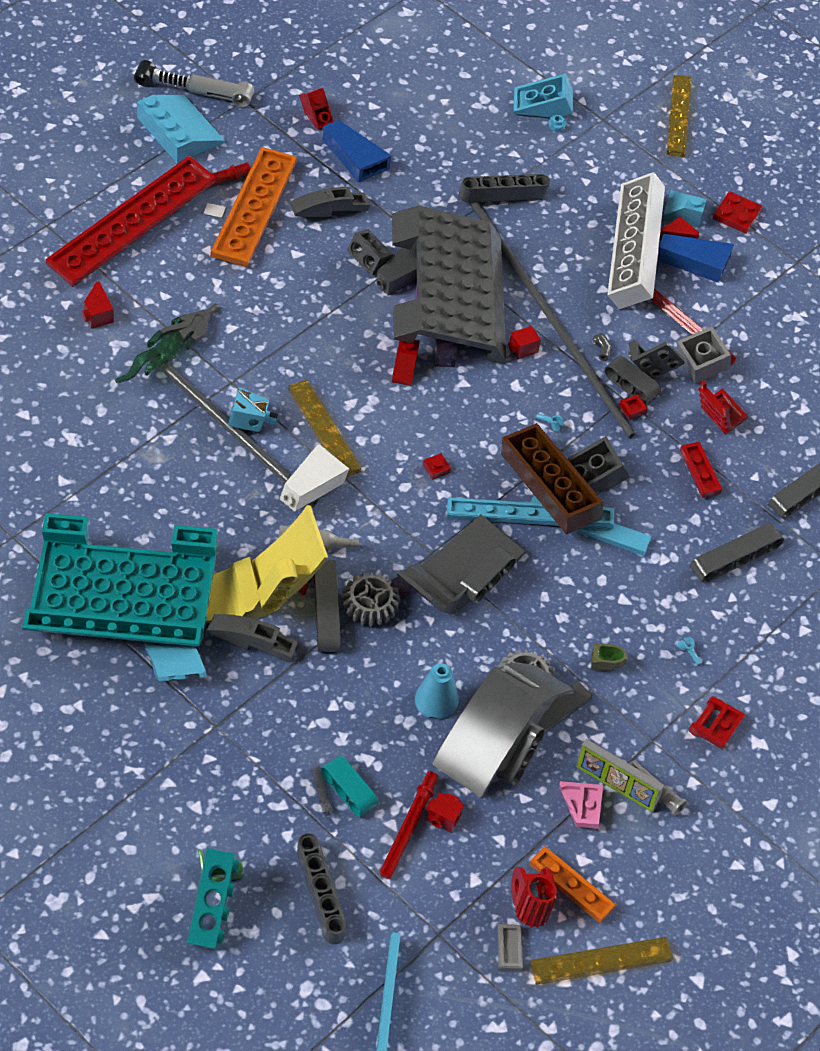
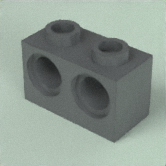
[347,229,393,276]

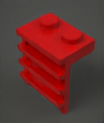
[698,380,748,435]

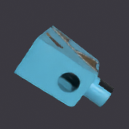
[228,387,278,432]

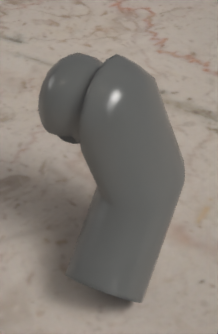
[593,333,611,361]

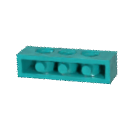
[187,848,240,949]

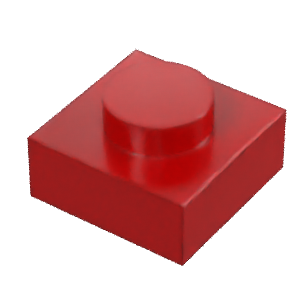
[620,394,648,420]
[423,453,451,480]

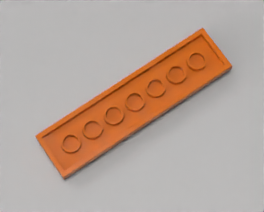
[210,147,297,267]

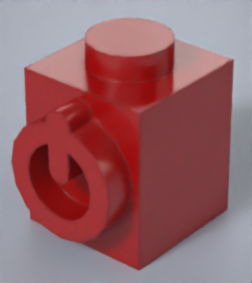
[426,792,464,833]

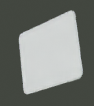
[204,203,226,217]

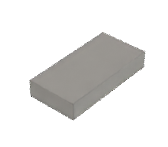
[497,924,523,972]

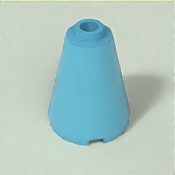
[415,664,459,720]

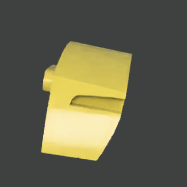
[206,505,328,623]

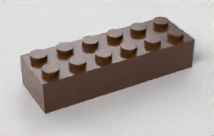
[501,423,604,535]

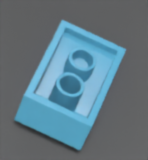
[514,73,573,118]

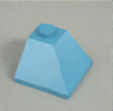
[662,190,707,228]

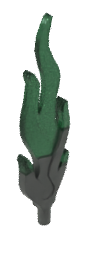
[115,303,220,383]

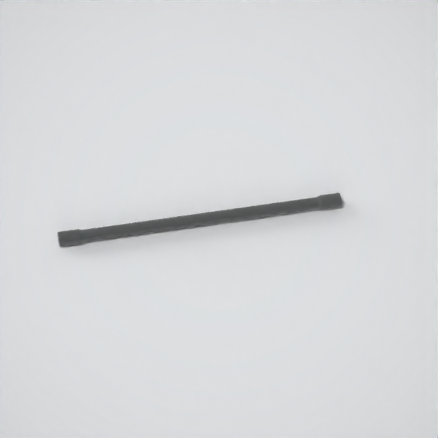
[146,349,319,508]

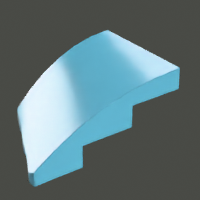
[144,642,207,681]

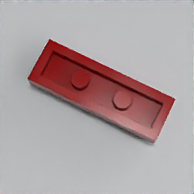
[680,442,722,498]

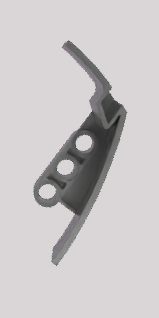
[397,514,526,614]
[432,663,575,798]

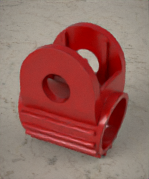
[511,867,558,928]

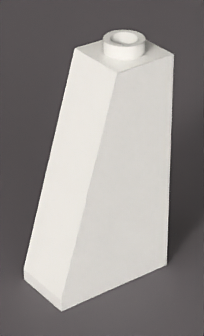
[280,444,349,511]

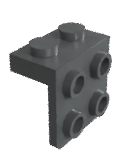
[628,340,685,379]

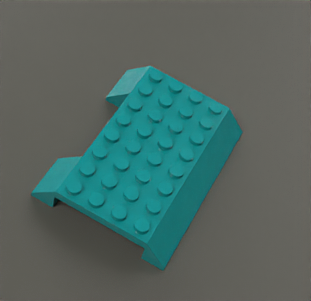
[22,513,218,647]

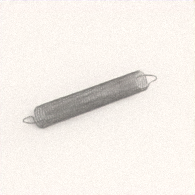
[311,760,332,819]

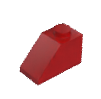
[82,281,114,329]
[392,340,420,386]

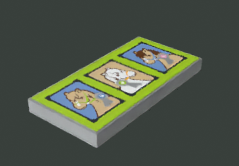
[576,739,664,813]

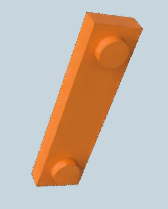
[529,846,616,924]

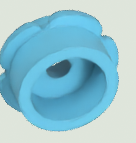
[549,115,567,132]

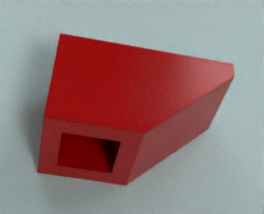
[299,88,334,129]

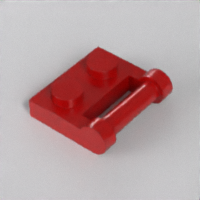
[688,696,745,750]

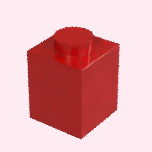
[508,326,541,359]

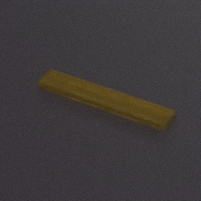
[666,74,691,157]
[288,379,361,477]
[530,937,673,985]

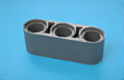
[604,356,661,405]

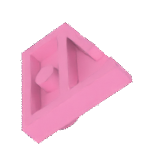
[560,781,604,829]

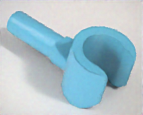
[536,413,564,431]
[677,637,702,666]

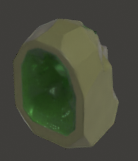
[590,643,627,671]

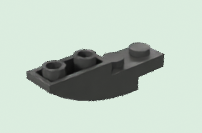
[290,187,370,217]
[206,614,298,662]

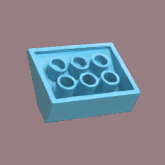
[137,95,225,164]

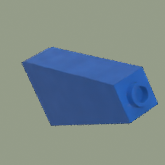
[322,120,391,182]
[657,234,734,283]

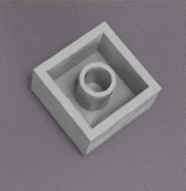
[677,326,731,384]

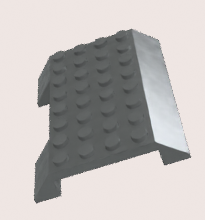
[392,205,507,364]

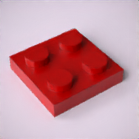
[712,191,763,234]

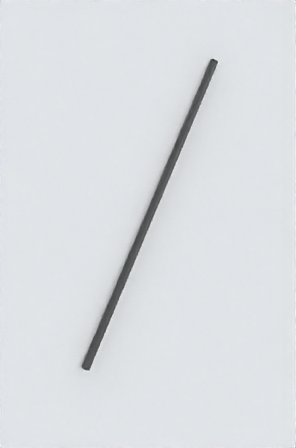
[469,202,635,438]

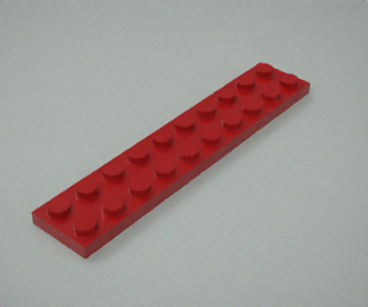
[45,155,216,287]

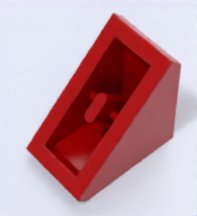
[659,216,699,241]

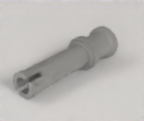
[630,760,688,816]

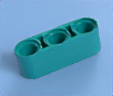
[321,755,379,817]

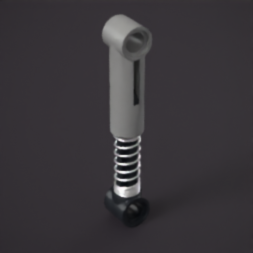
[134,60,254,108]

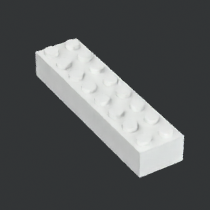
[607,172,665,309]

